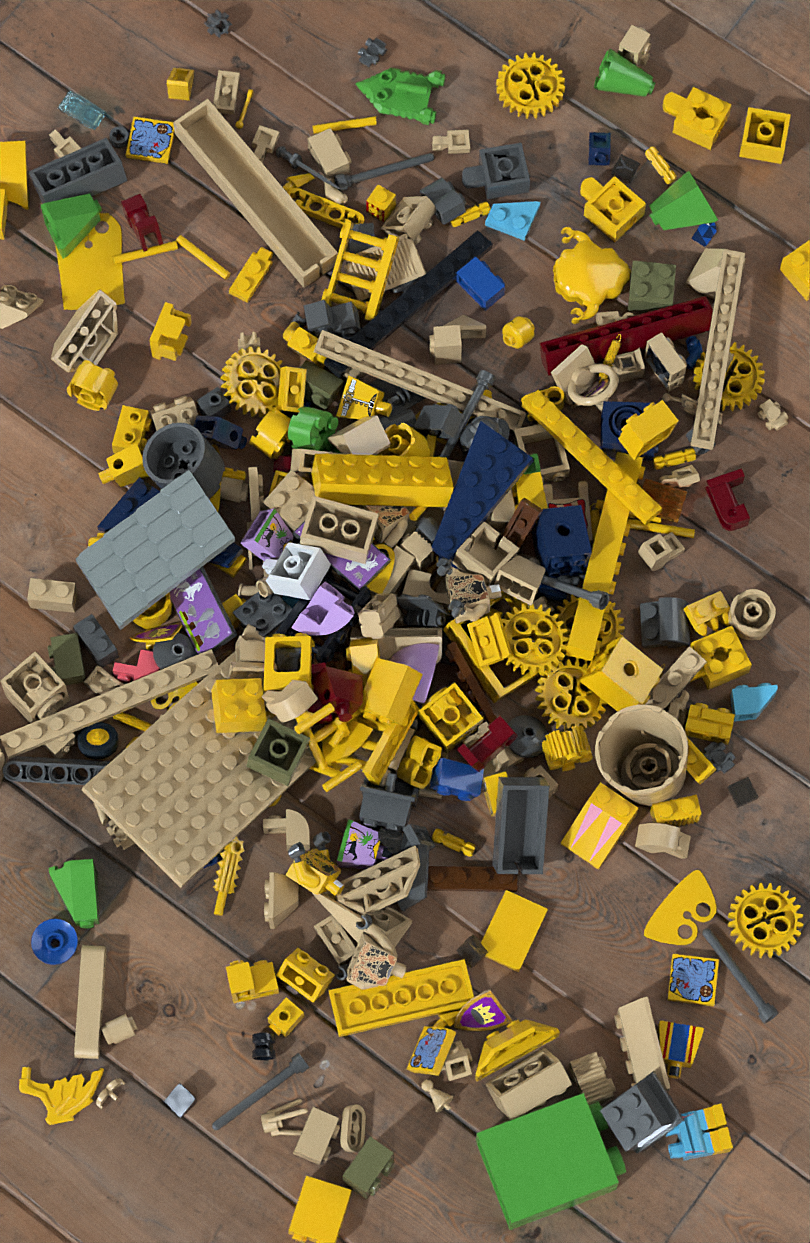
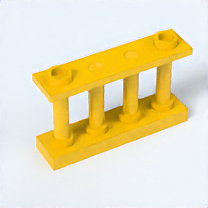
[321,222,400,321]
[327,699,420,785]

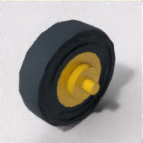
[78,722,119,759]

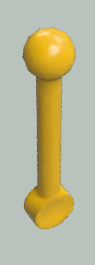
[235,89,253,129]

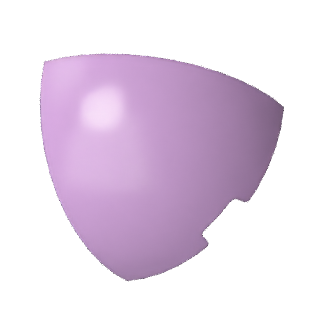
[292,582,354,636]
[389,643,439,704]

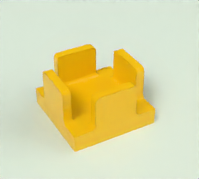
[149,302,192,361]

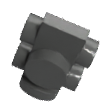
[358,38,387,68]
[704,741,735,774]

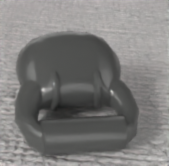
[275,647,314,672]

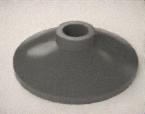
[153,633,197,670]
[508,715,549,758]

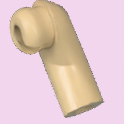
[324,178,348,205]

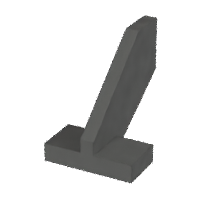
[397,824,436,911]

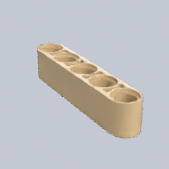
[74,945,106,1059]

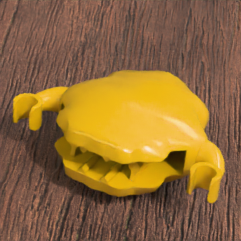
[553,227,631,324]

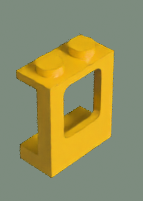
[263,633,315,692]

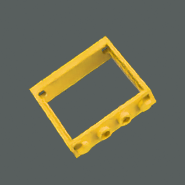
[443,590,560,703]

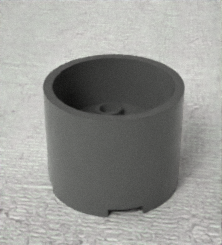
[143,423,225,499]

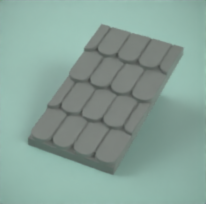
[75,470,235,630]

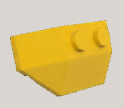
[475,1019,560,1082]

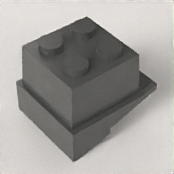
[359,773,420,835]
[600,1072,684,1153]

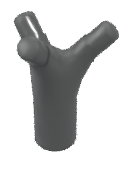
[390,278,419,293]

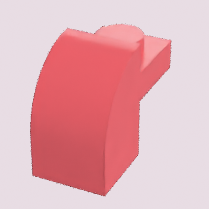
[113,650,161,683]

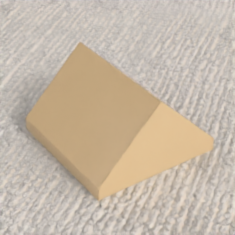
[328,415,391,455]

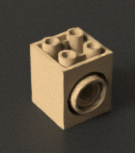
[0,652,70,724]

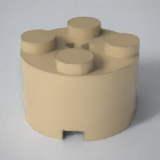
[728,589,776,640]

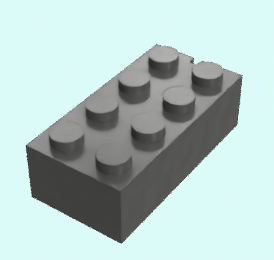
[492,777,549,874]

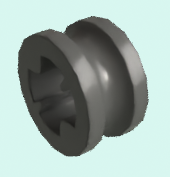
[109,126,129,148]

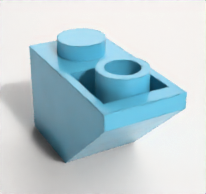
[730,683,778,721]

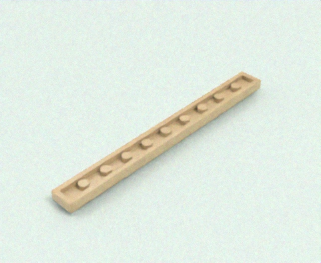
[690,249,745,450]
[313,330,526,433]
[0,649,219,759]

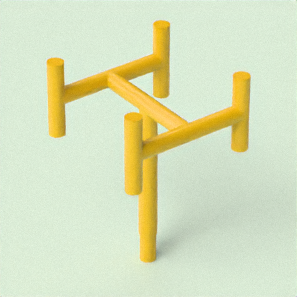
[266,703,363,792]

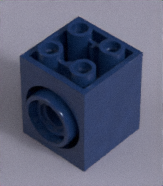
[600,401,660,461]
[531,505,592,579]

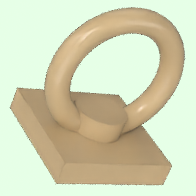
[551,344,619,406]

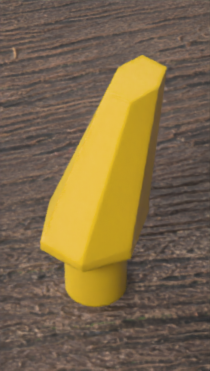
[283,173,315,192]
[432,1010,460,1028]

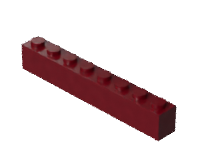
[539,296,713,376]

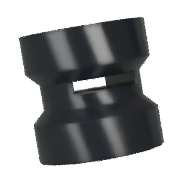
[252,1033,275,1061]

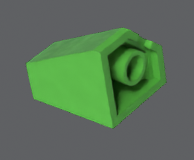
[649,171,718,230]
[40,194,102,258]
[49,859,99,929]

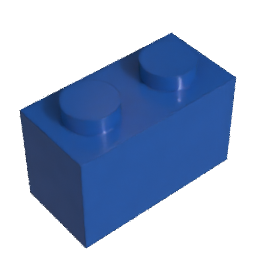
[456,257,505,311]
[430,758,484,801]

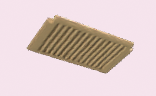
[344,233,426,301]

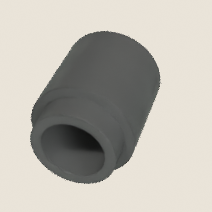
[415,517,439,546]

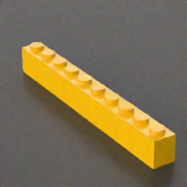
[566,452,645,661]

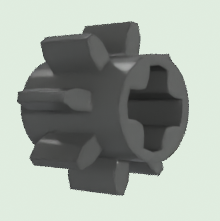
[204,9,232,38]

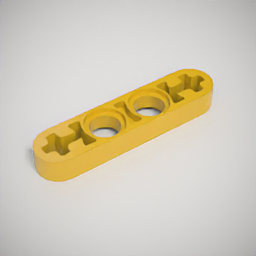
[287,188,365,229]

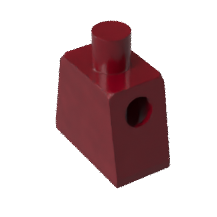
[314,666,363,722]

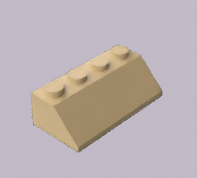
[614,997,670,1093]

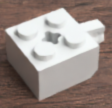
[262,542,331,600]

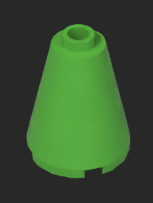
[594,49,655,97]

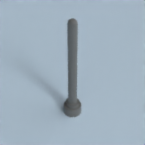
[334,153,435,192]
[439,370,496,460]
[541,575,609,610]
[702,928,779,1024]
[212,1053,309,1130]

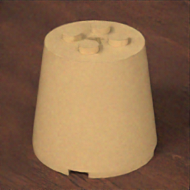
[595,705,688,806]

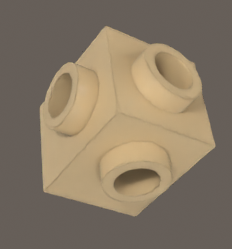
[441,1040,472,1081]

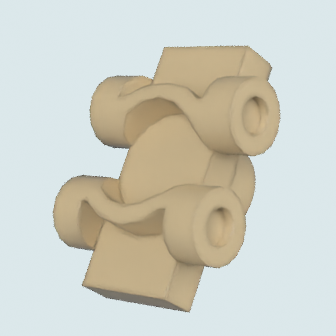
[758,399,788,431]
[106,820,136,850]

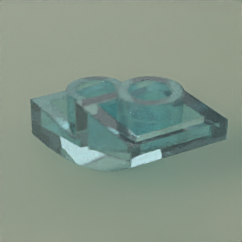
[58,90,106,130]

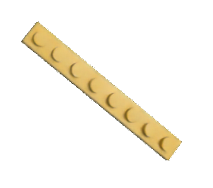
[521,390,662,525]

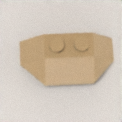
[51,290,118,373]
[337,845,420,915]

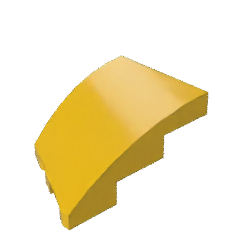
[0,141,29,209]

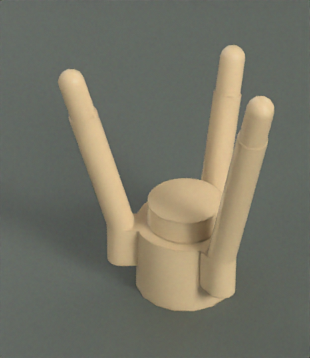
[261,1099,308,1136]

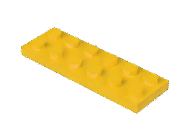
[328,959,474,1037]

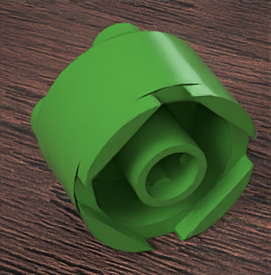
[288,406,338,452]

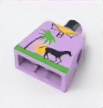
[240,508,293,561]
[337,820,393,869]

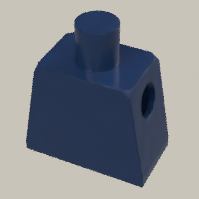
[193,416,247,450]

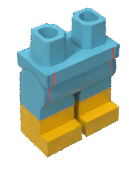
[665,1103,733,1161]

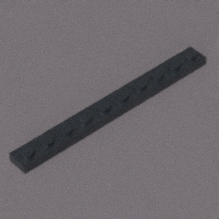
[324,230,493,378]

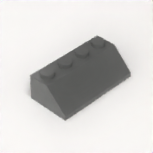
[28,138,128,204]

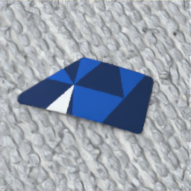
[692,222,717,247]

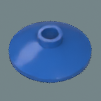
[31,919,78,965]

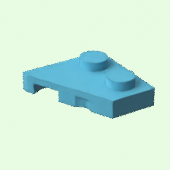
[485,201,541,241]

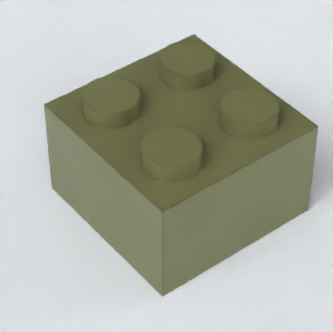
[627,261,676,313]
[246,718,310,786]
[343,1137,395,1200]

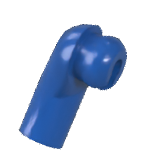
[686,336,703,370]

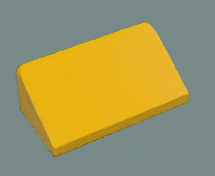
[277,366,307,413]

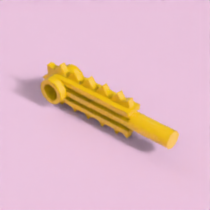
[213,837,245,916]

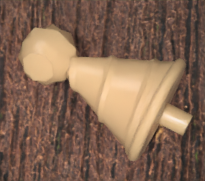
[421,1079,454,1112]

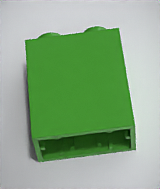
[476,1093,626,1230]

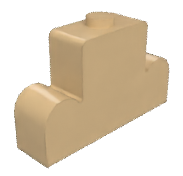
[350,628,443,664]

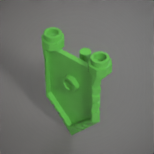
[355,68,446,125]

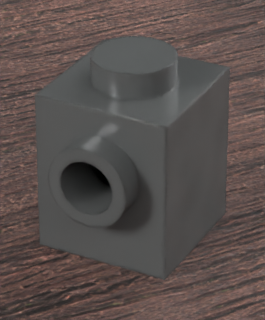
[196,387,231,418]

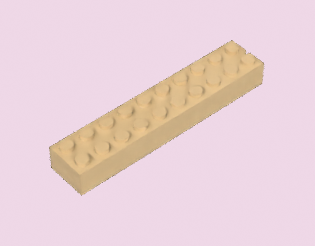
[173,99,338,288]

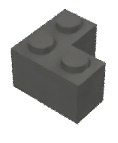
[304,300,361,339]

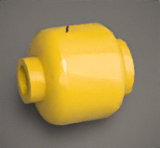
[502,316,535,349]

